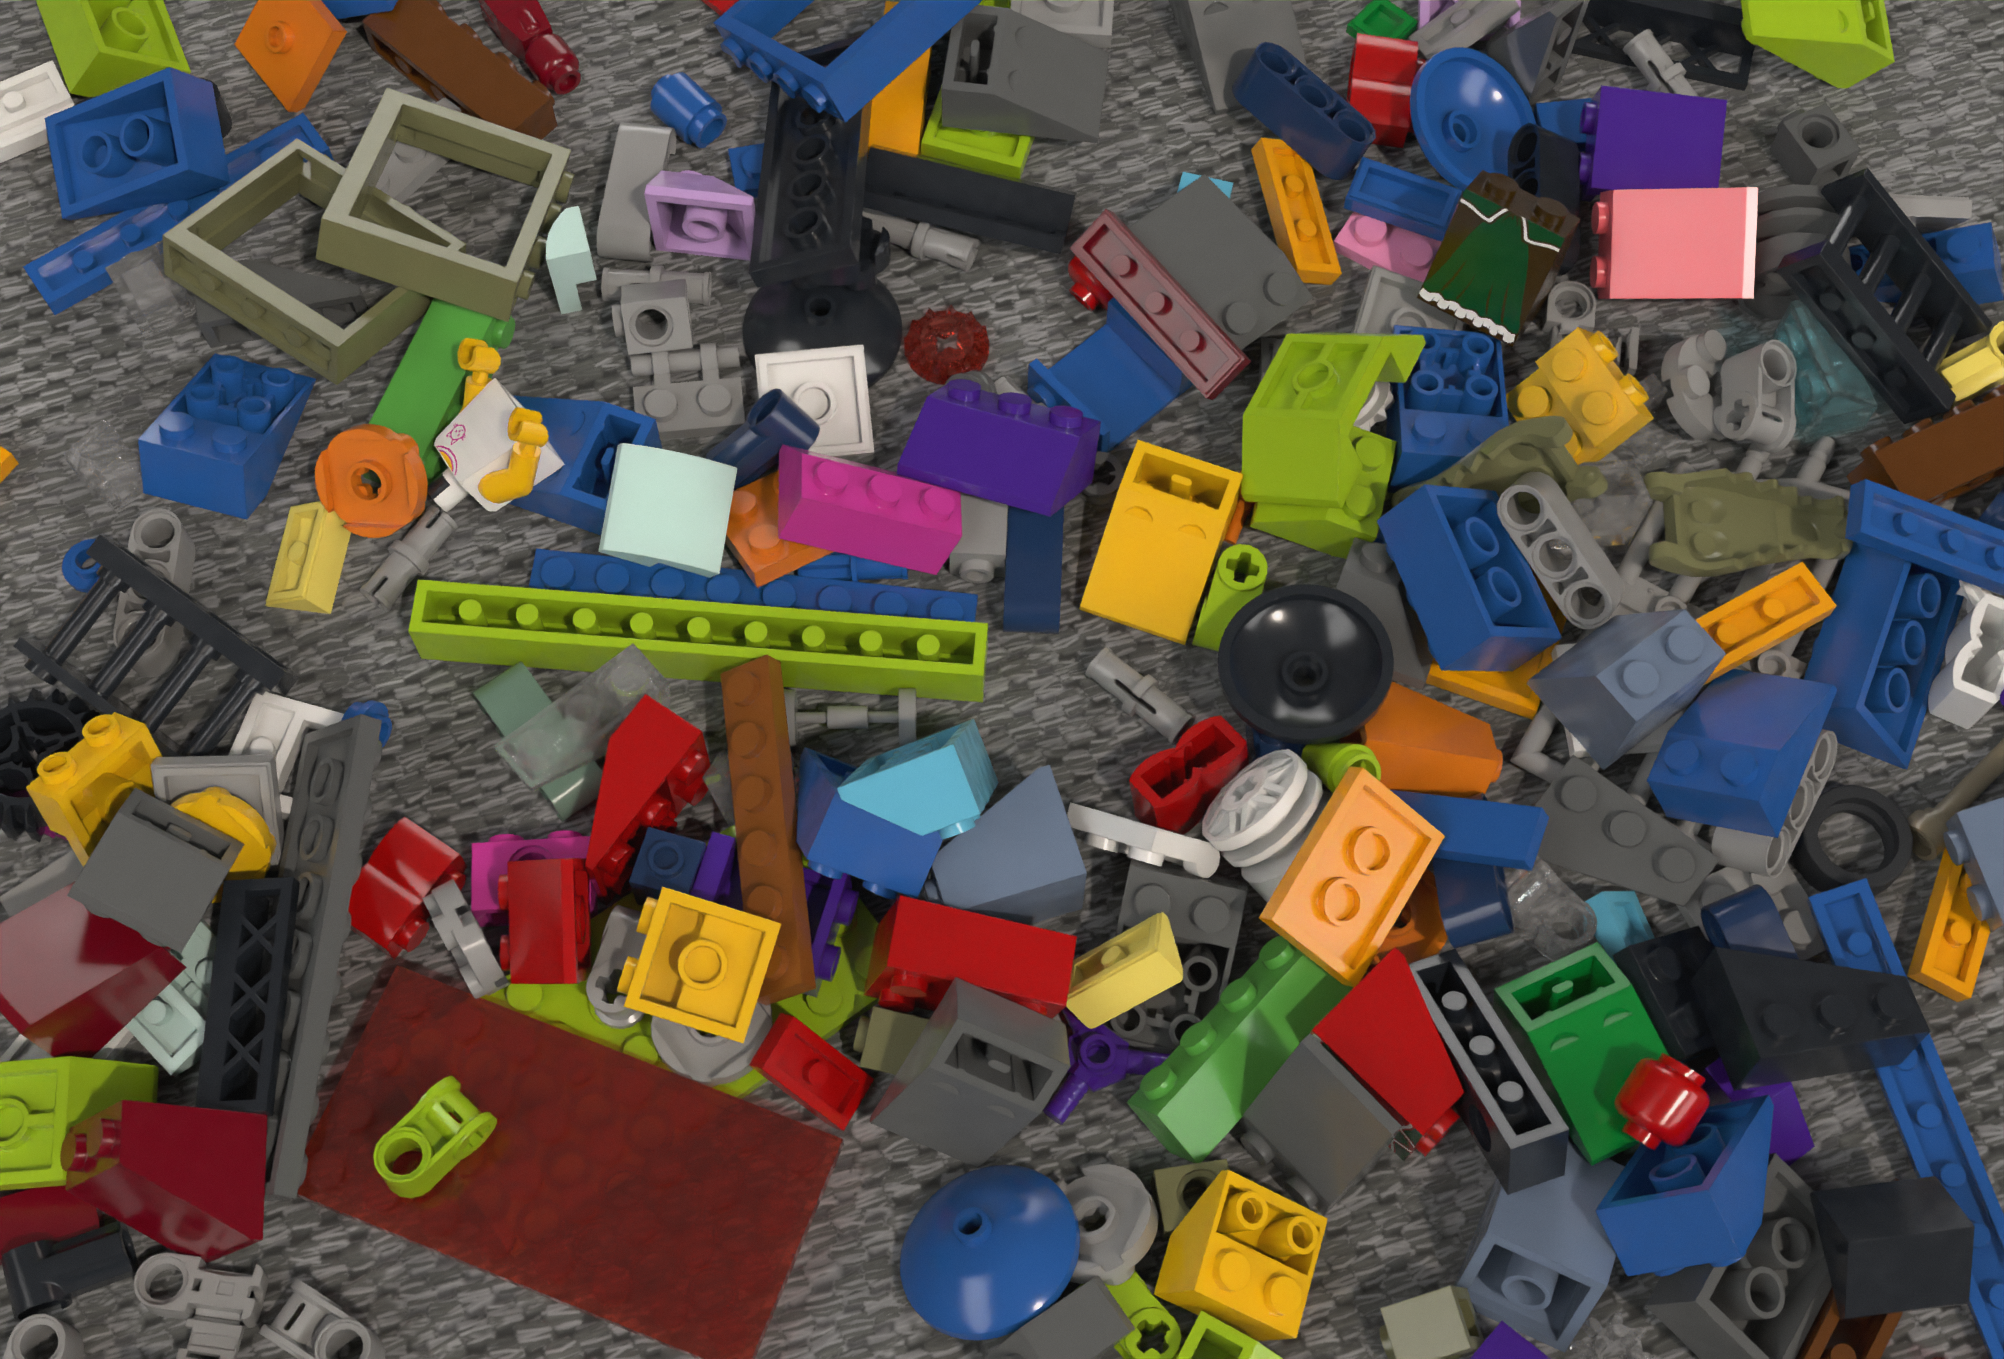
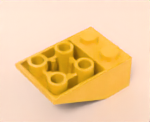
[1079,440,1244,645]

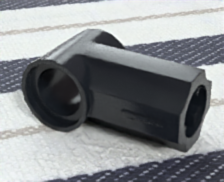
[1,1221,138,1321]

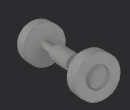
[784,688,917,747]

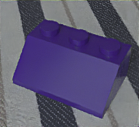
[897,379,1101,517]

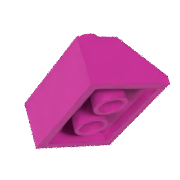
[778,444,962,575]

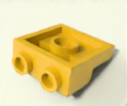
[1506,327,1654,466]
[26,712,162,868]
[617,887,781,1044]

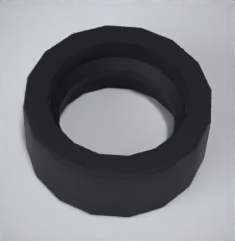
[1792,785,1913,896]

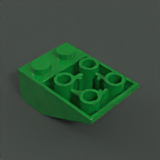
[1493,942,1669,1166]

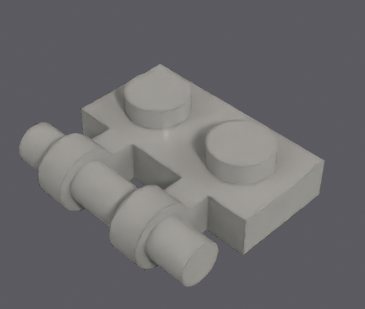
[630,342,745,440]

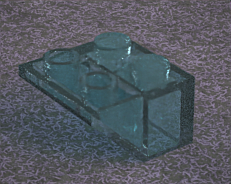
[1770,299,1878,445]

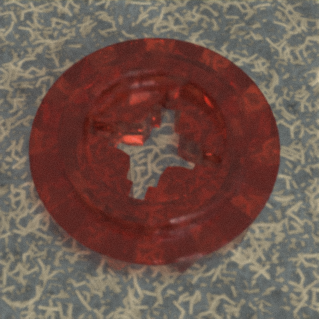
[904,305,990,385]

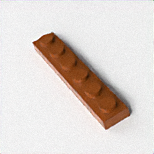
[720,655,816,1006]

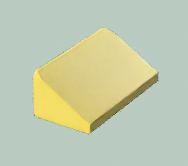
[265,501,351,614]
[1066,912,1183,1029]

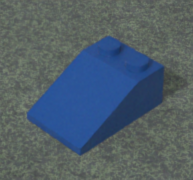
[44,67,231,220]
[1647,669,1837,838]
[796,747,943,899]
[1595,1094,1774,1277]

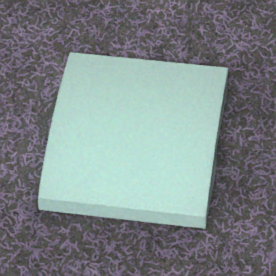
[598,443,737,578]
[125,918,217,1077]

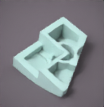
[546,206,597,314]

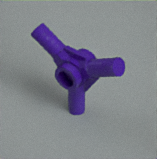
[1043,1007,1171,1125]

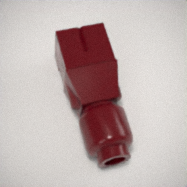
[478,0,581,95]

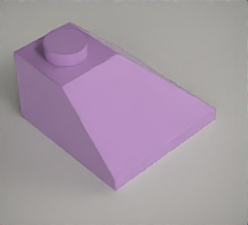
[644,170,756,261]

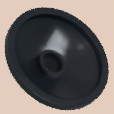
[743,279,902,388]
[1218,584,1394,745]

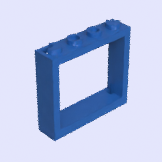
[713,0,982,122]

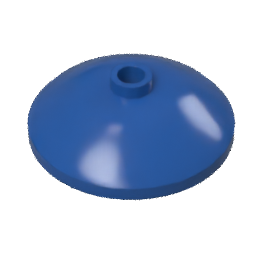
[1410,47,1536,192]
[900,1165,1080,1340]

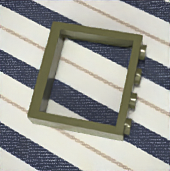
[315,88,575,322]
[162,138,466,385]

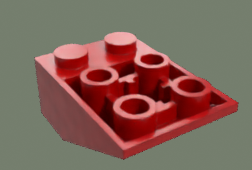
[585,694,713,906]

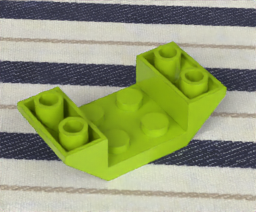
[1241,332,1426,509]
[0,1056,159,1191]

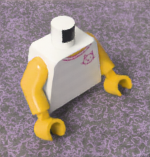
[427,338,565,512]

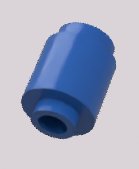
[650,72,727,148]

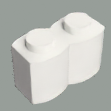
[1928,593,2004,730]

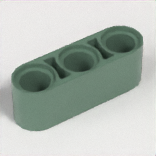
[472,662,603,822]

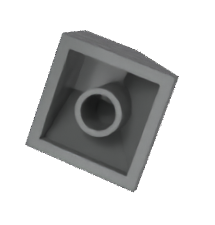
[1336,537,1433,690]

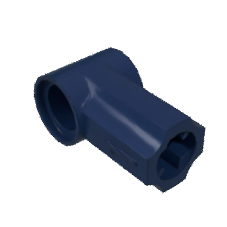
[706,388,820,490]

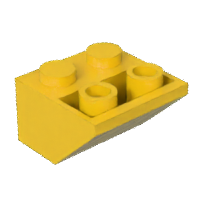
[1153,1170,1328,1341]

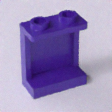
[1579,85,1727,202]
[690,831,859,997]

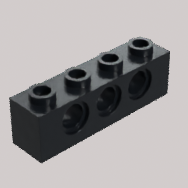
[1408,949,1569,1195]

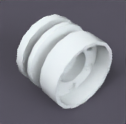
[1202,749,1333,903]

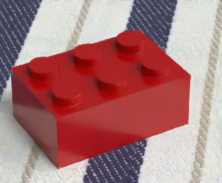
[864,895,1077,1019]

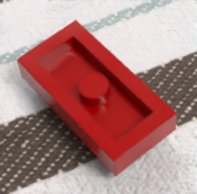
[749,1013,874,1131]

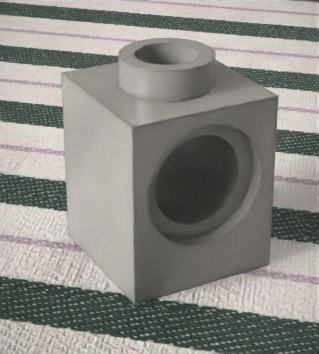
[612,279,693,355]
[949,493,1008,583]

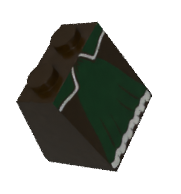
[1417,170,1580,347]

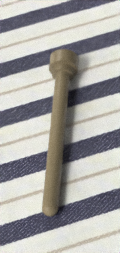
[1907,738,2004,861]

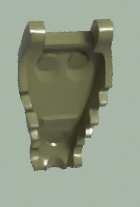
[1391,416,1608,514]
[1643,468,1854,577]

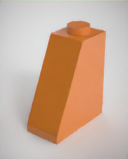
[1339,681,1503,798]

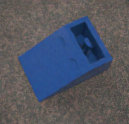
[1386,325,1509,493]
[138,353,316,520]
[508,396,663,535]

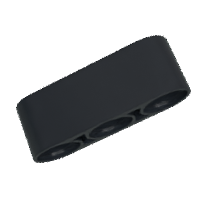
[1507,123,1581,276]

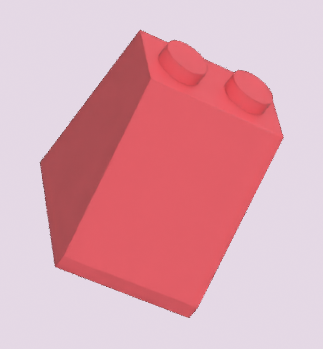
[1590,187,1758,299]

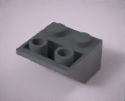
[67,788,245,953]

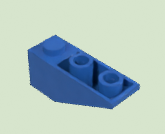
[1849,222,2004,304]

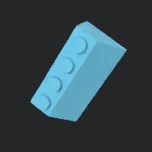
[837,719,999,839]

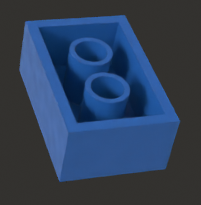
[1377,484,1562,671]

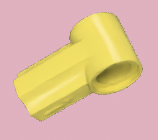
[1937,321,2004,410]

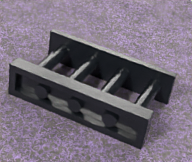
[1776,168,1993,424]
[13,535,300,757]

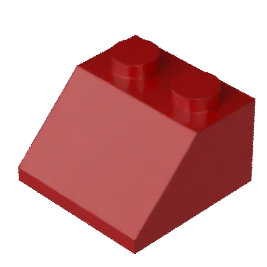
[498,858,592,984]

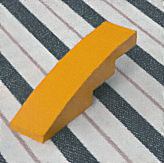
[867,1,933,159]

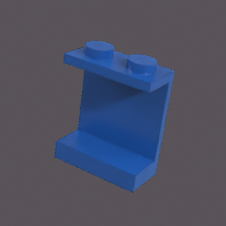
[1027,298,1193,453]

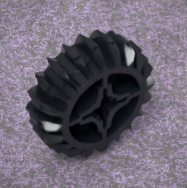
[0,687,101,842]

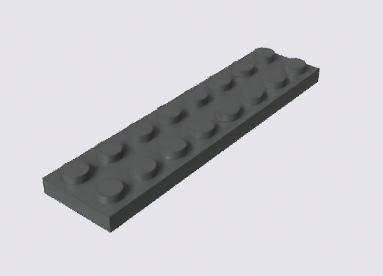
[246,714,382,1201]

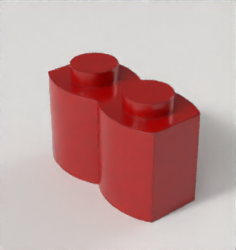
[1346,33,1426,148]
[1129,715,1249,835]
[348,816,467,960]

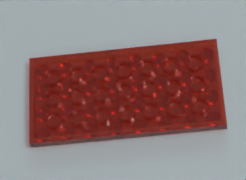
[297,965,844,1359]

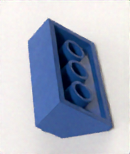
[1803,542,1964,769]

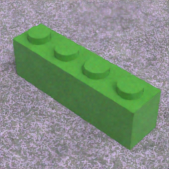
[363,298,515,484]
[1127,935,1354,1163]

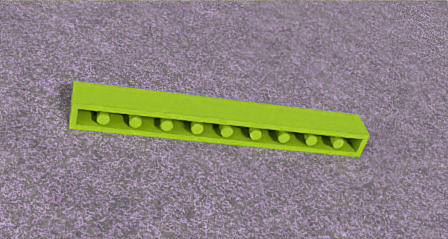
[408,579,988,702]

